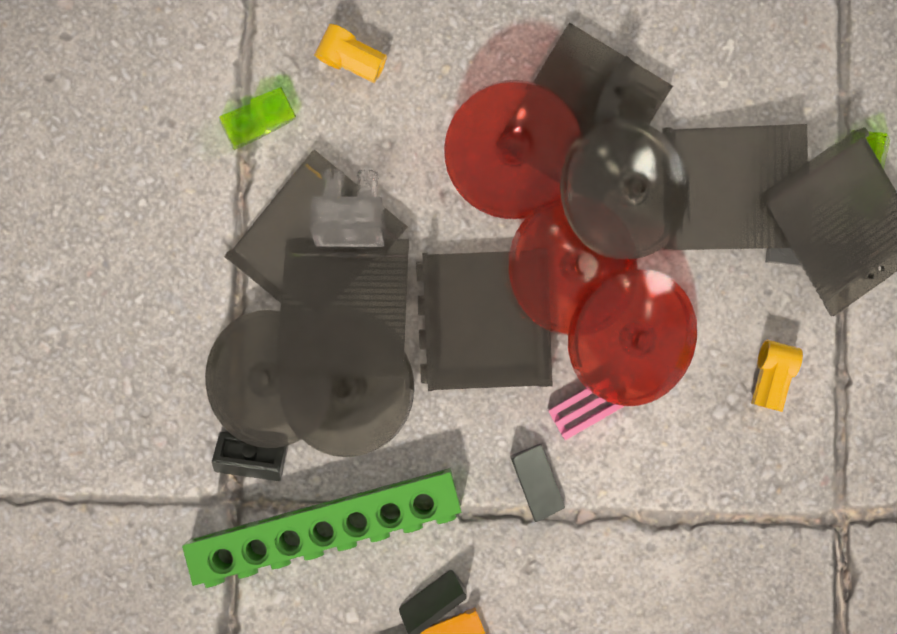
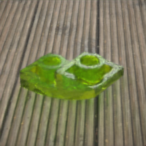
[219,87,296,150]

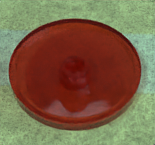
[444,80,583,219]
[509,197,638,336]
[568,268,697,406]

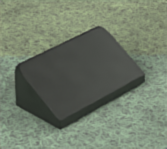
[211,432,287,481]
[510,444,565,523]
[399,570,467,634]

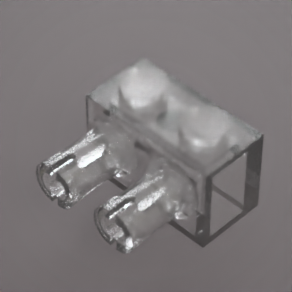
[309,169,386,247]

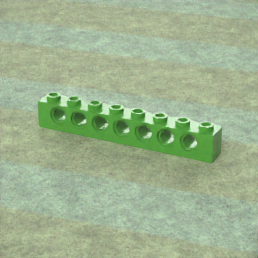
[182,468,462,588]

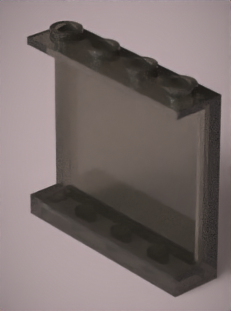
[416,248,553,391]

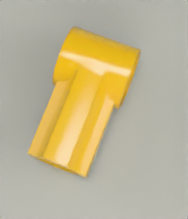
[314,24,387,84]
[751,339,803,412]

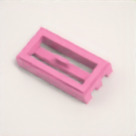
[547,377,624,440]

